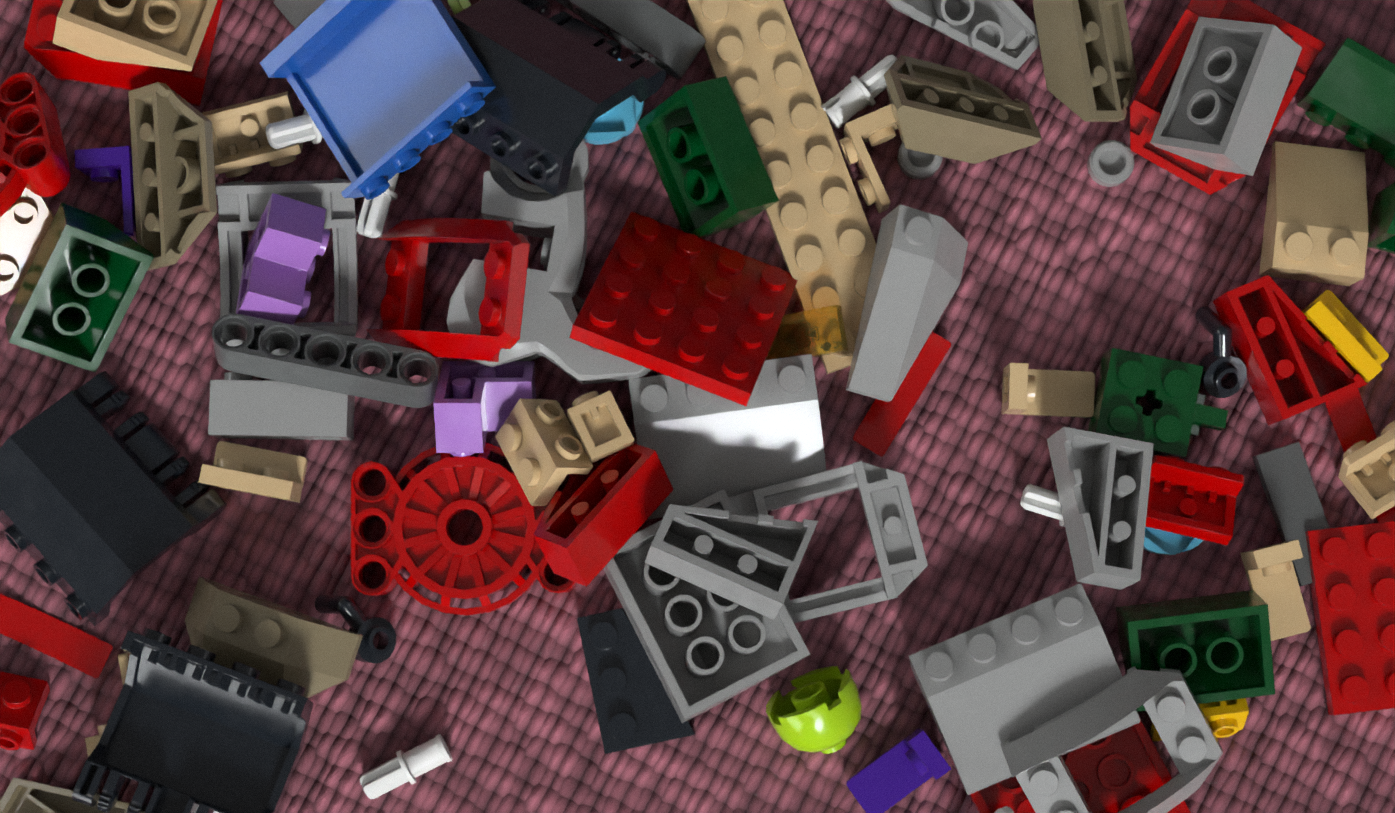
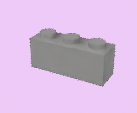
[208,372,355,440]

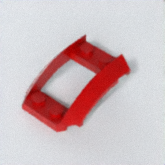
[24,0,223,107]
[1130,0,1326,195]
[366,218,530,362]

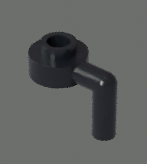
[1195,306,1247,398]
[315,595,396,663]

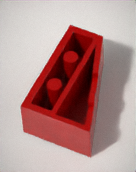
[1213,275,1367,426]
[533,443,674,587]

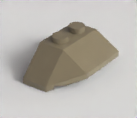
[1033,0,1137,122]
[884,55,1042,164]
[128,82,217,271]
[185,577,363,698]

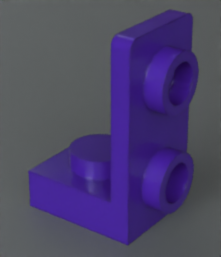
[75,146,137,242]
[846,728,951,813]

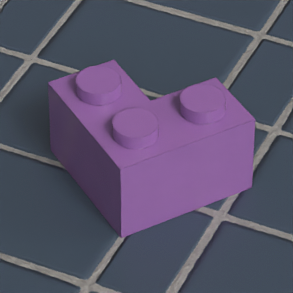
[236,193,330,325]
[433,361,536,457]

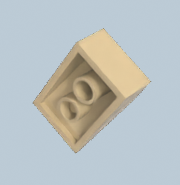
[53,0,218,71]
[1259,141,1369,286]

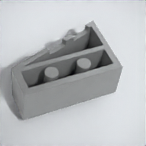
[1047,427,1154,590]
[645,504,818,620]

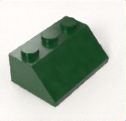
[1297,37,1395,169]
[637,76,779,239]
[5,202,154,373]
[1116,590,1275,712]

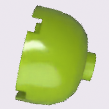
[766,666,861,754]

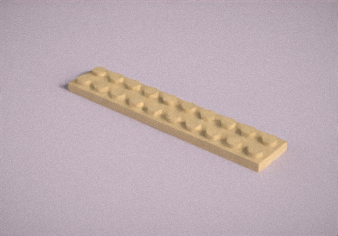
[686,0,876,375]

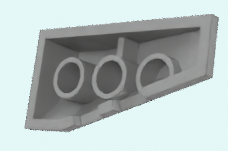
[886,0,1039,70]
[846,204,968,402]

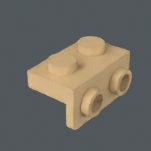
[202,91,304,178]
[495,398,593,506]
[1338,420,1395,519]

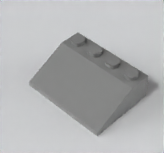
[628,354,827,520]
[603,489,810,723]
[909,583,1140,795]

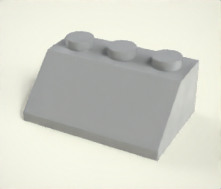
[1150,17,1302,176]

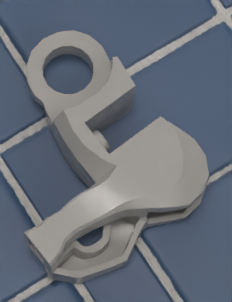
[447,139,652,384]

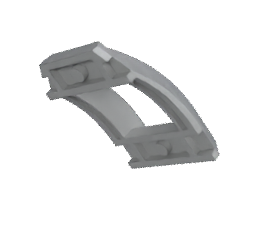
[216,177,358,365]
[728,461,928,623]
[1001,666,1223,813]

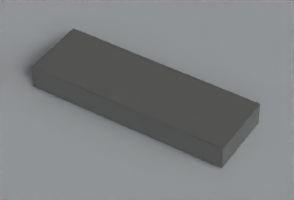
[1252,442,1329,587]

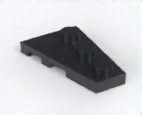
[577,608,695,754]

